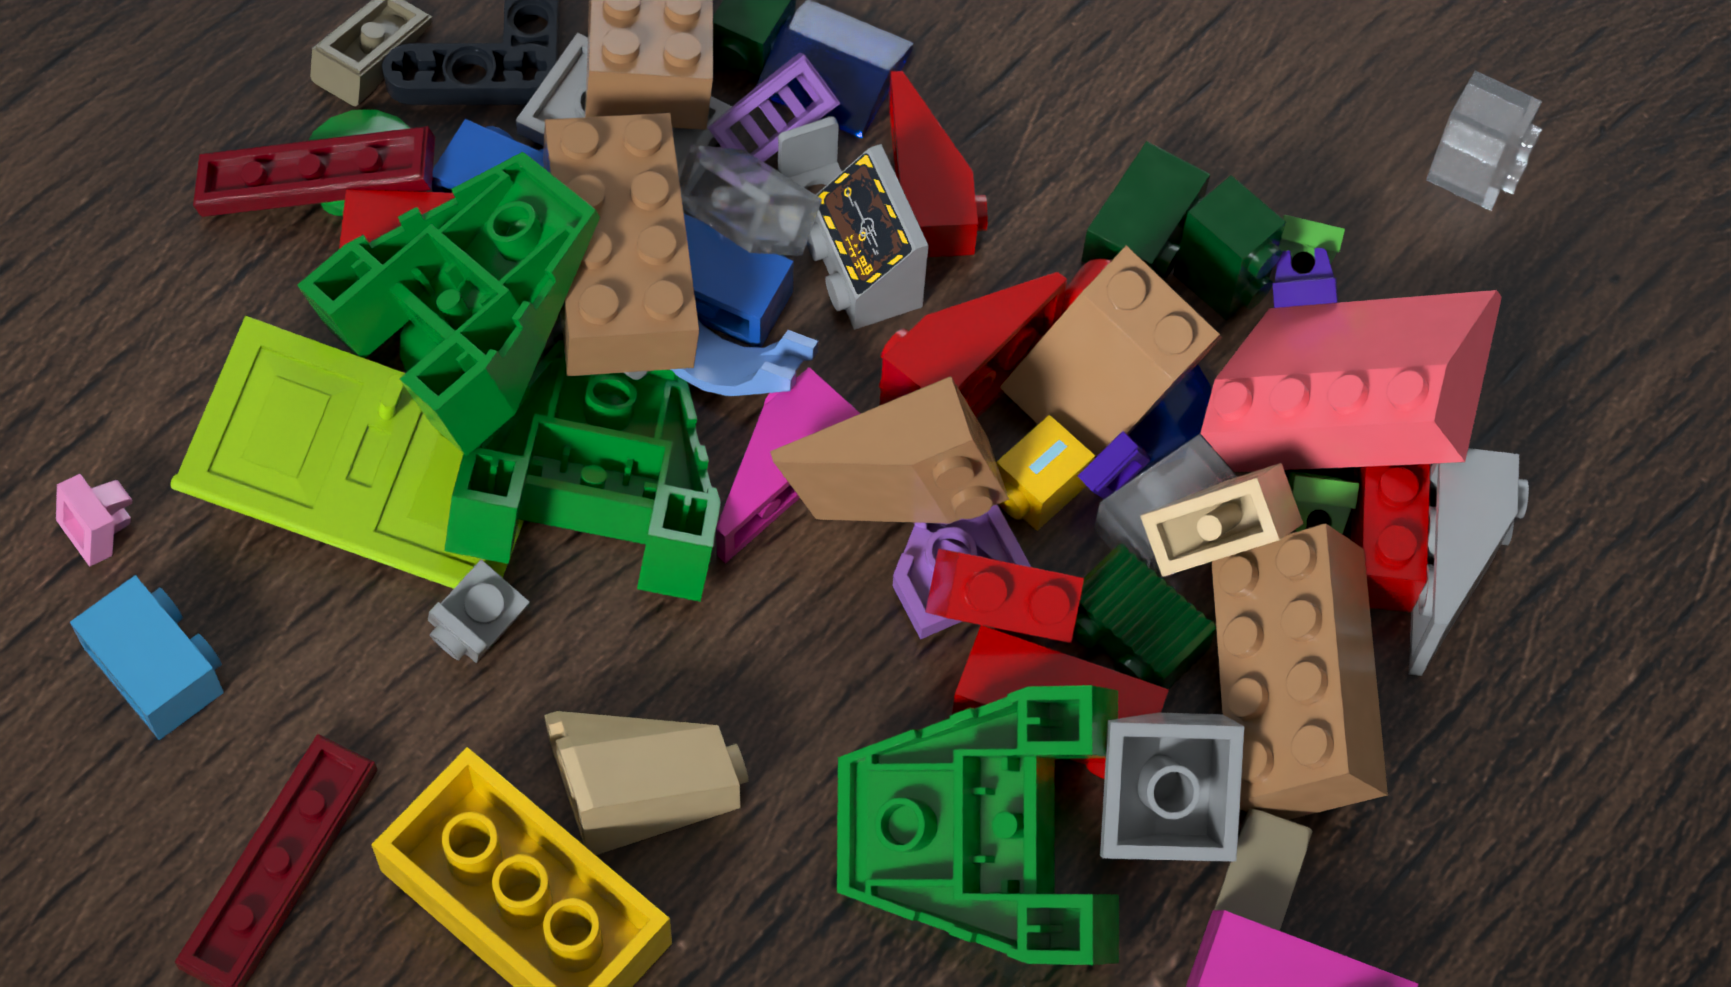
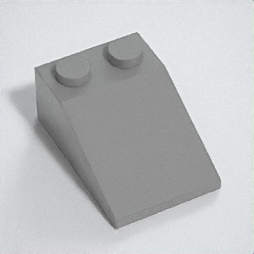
[1409,448,1529,676]

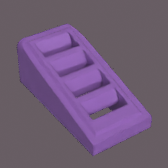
[707,53,840,177]

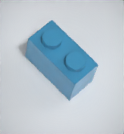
[70,575,224,740]

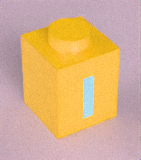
[997,415,1095,531]

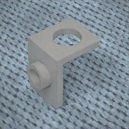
[778,117,842,230]

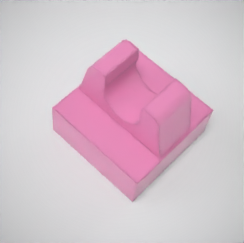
[56,474,132,567]

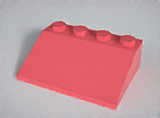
[1200,290,1502,472]

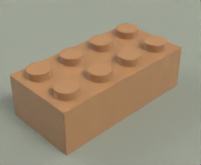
[585,0,713,130]
[543,113,699,376]
[1212,523,1388,820]

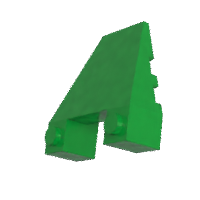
[297,152,600,457]
[444,339,721,602]
[837,685,1119,965]

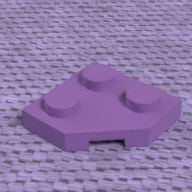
[892,505,1031,639]

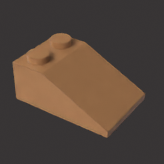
[1000,245,1222,458]
[770,376,1009,524]

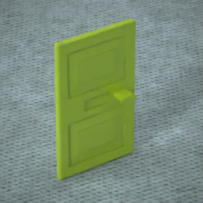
[171,316,524,589]

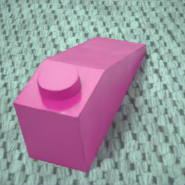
[716,367,861,563]
[1186,910,1418,987]

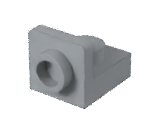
[428,560,530,663]

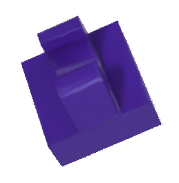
[1272,248,1338,308]

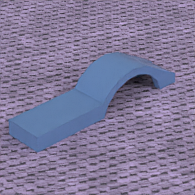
[670,320,819,396]

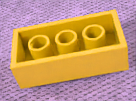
[371,747,672,987]

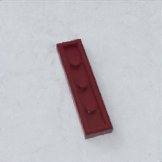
[193,126,436,217]
[175,733,377,987]

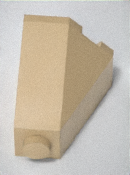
[544,711,748,855]

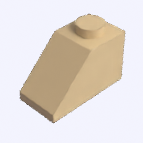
[1140,463,1303,577]

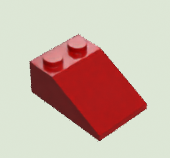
[879,272,1067,419]

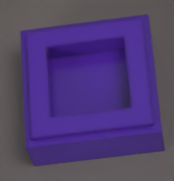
[1078,431,1151,501]

